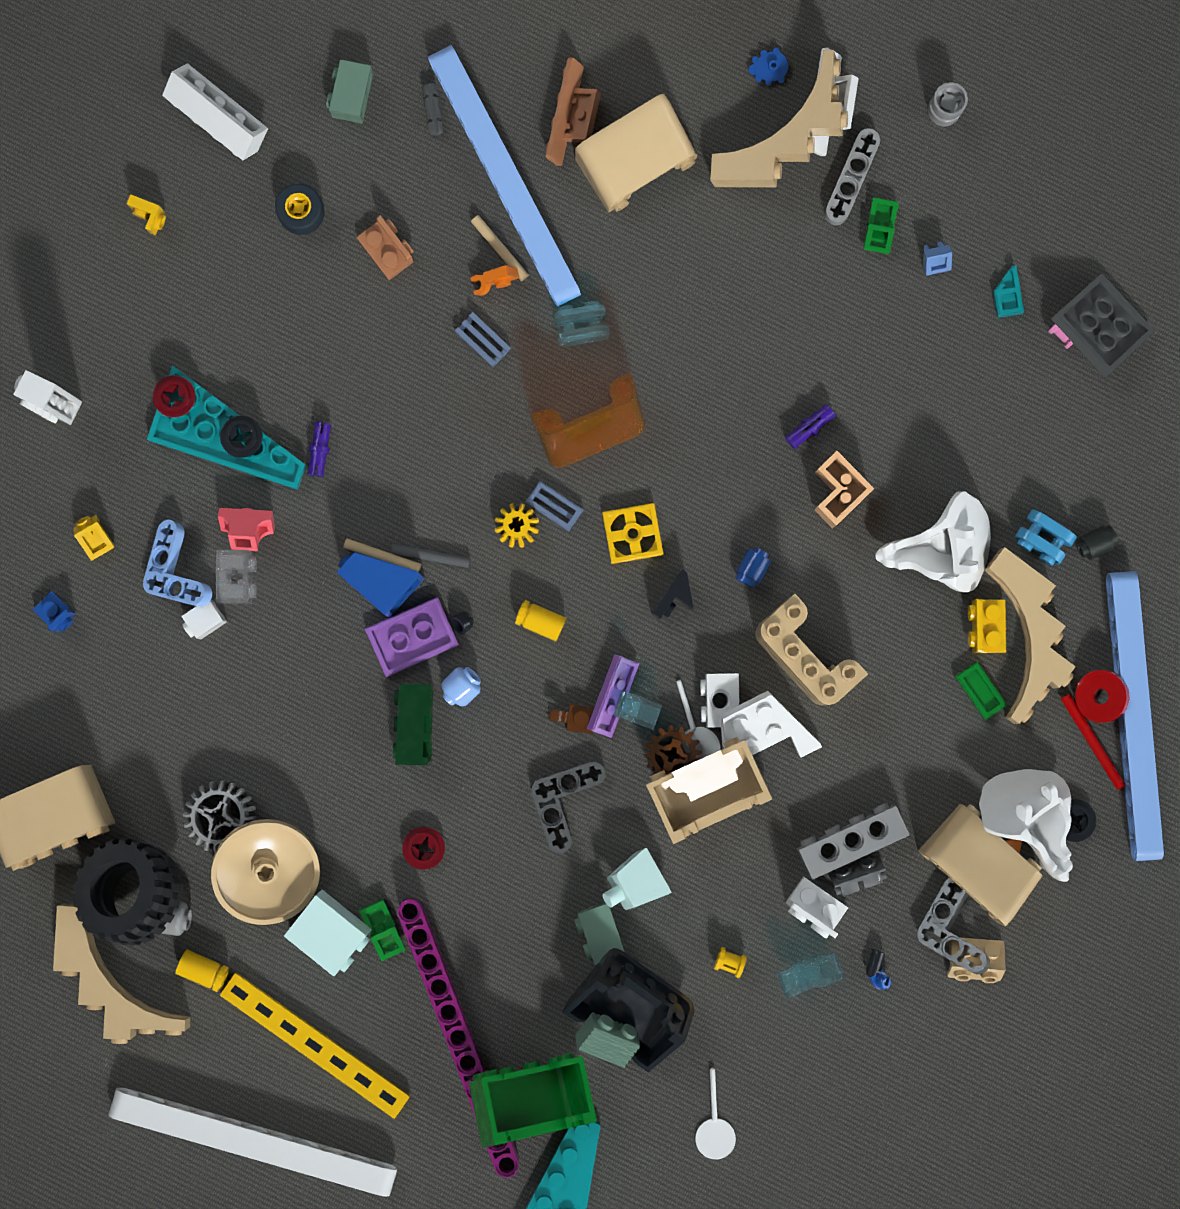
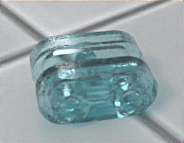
[553,301,610,347]

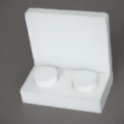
[785,876,848,939]

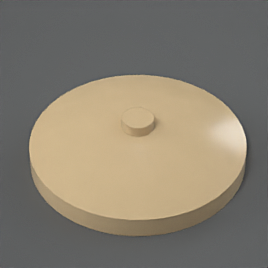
[211,819,320,925]

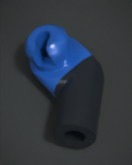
[866,949,891,990]

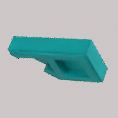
[993,265,1024,318]

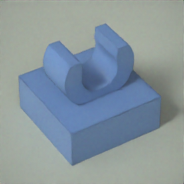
[923,242,952,276]

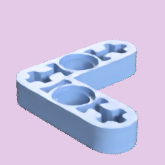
[143,520,212,607]

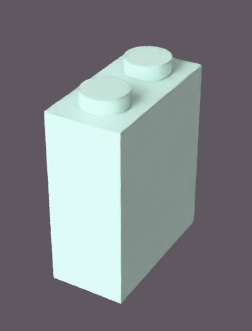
[284,890,372,976]

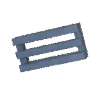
[455,312,511,368]
[525,481,584,532]

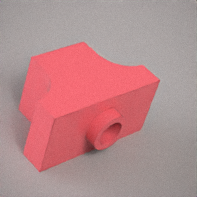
[218,508,275,551]

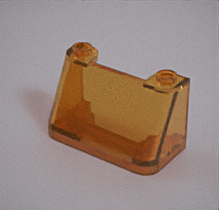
[531,373,645,468]

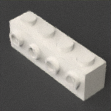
[162,63,268,160]
[13,370,82,425]

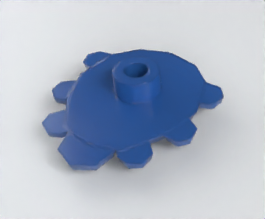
[748,47,788,85]

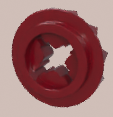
[153,375,196,418]
[402,827,445,870]

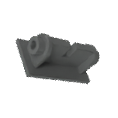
[829,857,887,897]

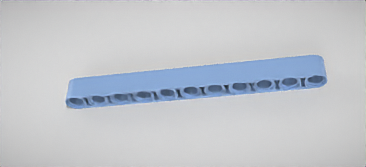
[428,45,581,307]
[1106,571,1164,861]

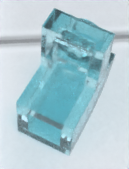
[613,690,662,730]
[777,952,844,998]

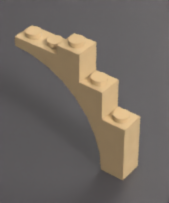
[710,50,848,187]
[984,547,1075,724]
[53,904,190,1044]

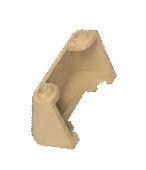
[575,94,697,213]
[646,737,772,844]
[918,804,1042,927]

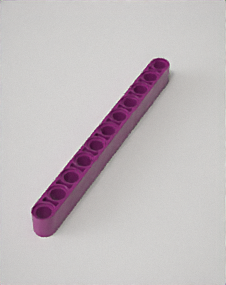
[397,897,520,1178]

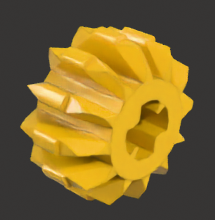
[495,503,539,548]

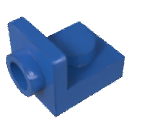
[33,591,76,632]

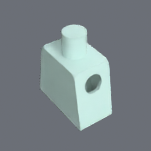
[602,848,671,910]

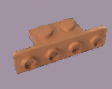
[546,58,601,166]

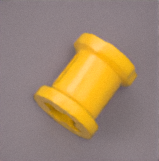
[714,947,747,978]

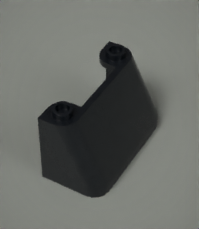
[562,948,694,1072]

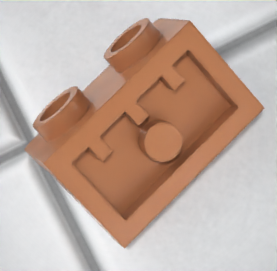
[356,215,414,280]

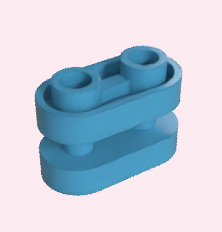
[1015,509,1077,566]

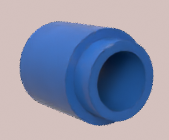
[735,547,771,589]

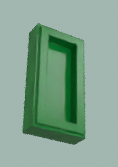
[954,661,1007,720]

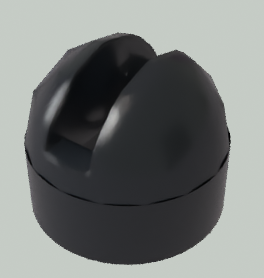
[450,611,474,635]

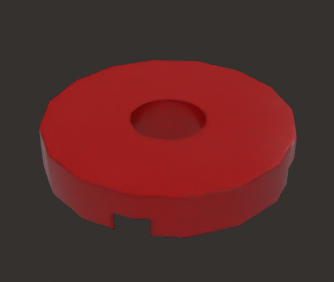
[1075,670,1130,723]

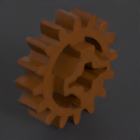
[644,725,702,775]

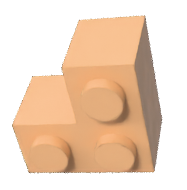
[814,451,874,529]

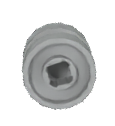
[928,82,968,127]

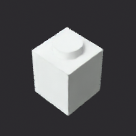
[181,600,227,639]

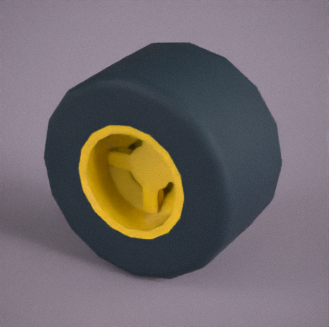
[275,183,325,235]

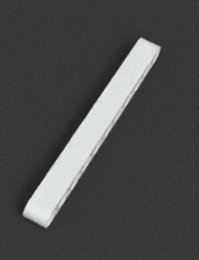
[108,1088,397,1196]

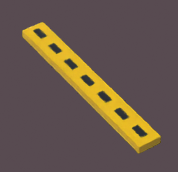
[220,972,411,1119]

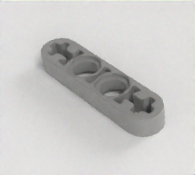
[825,128,880,225]

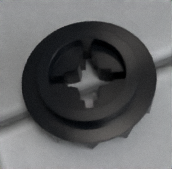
[220,416,263,458]
[1066,799,1096,842]

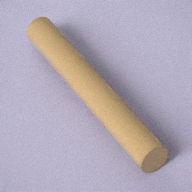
[471,215,529,281]
[343,538,422,573]

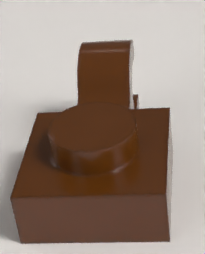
[549,704,595,734]

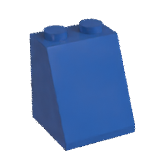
[337,552,425,618]

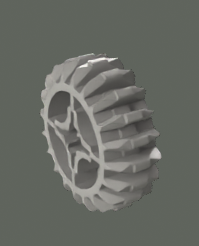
[183,781,256,852]

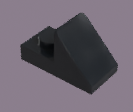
[651,569,694,620]

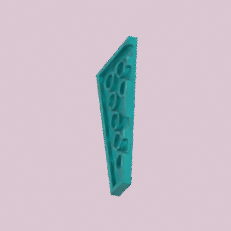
[147,365,306,490]
[525,1122,601,1209]

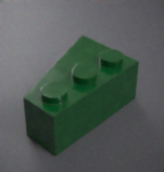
[393,684,433,765]

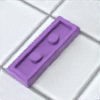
[587,654,639,738]

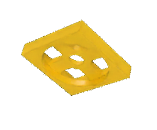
[602,503,664,564]

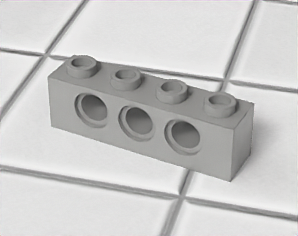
[796,803,909,880]

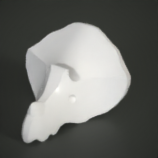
[875,491,991,593]
[979,769,1073,882]

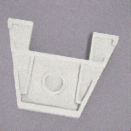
[720,691,822,757]

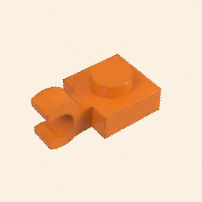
[470,265,519,296]

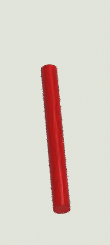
[1060,694,1126,790]

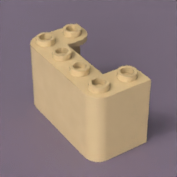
[755,594,868,705]
[0,765,115,871]

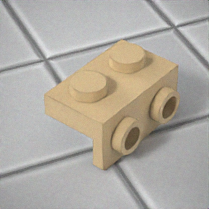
[947,938,1006,983]

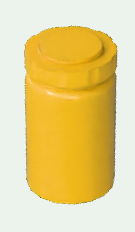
[515,600,567,642]
[175,949,229,992]

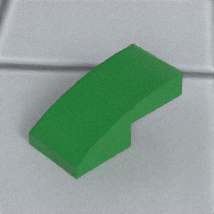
[863,197,899,254]
[359,898,406,961]

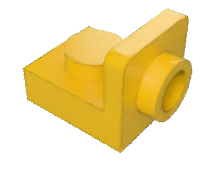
[127,194,166,235]
[74,515,114,561]

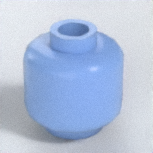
[442,667,481,706]

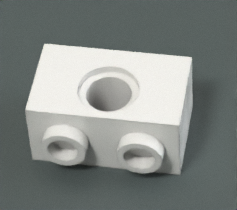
[700,673,739,727]

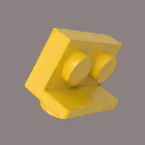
[968,599,1006,653]

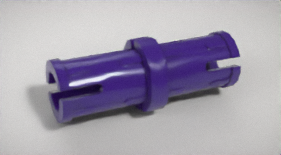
[784,404,836,450]
[307,422,332,477]

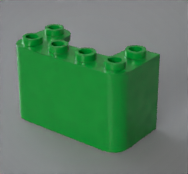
[469,1053,597,1148]

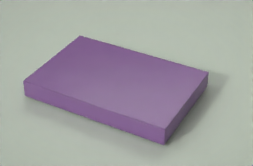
[365,597,459,677]

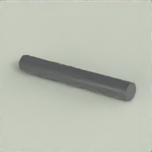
[391,543,471,568]

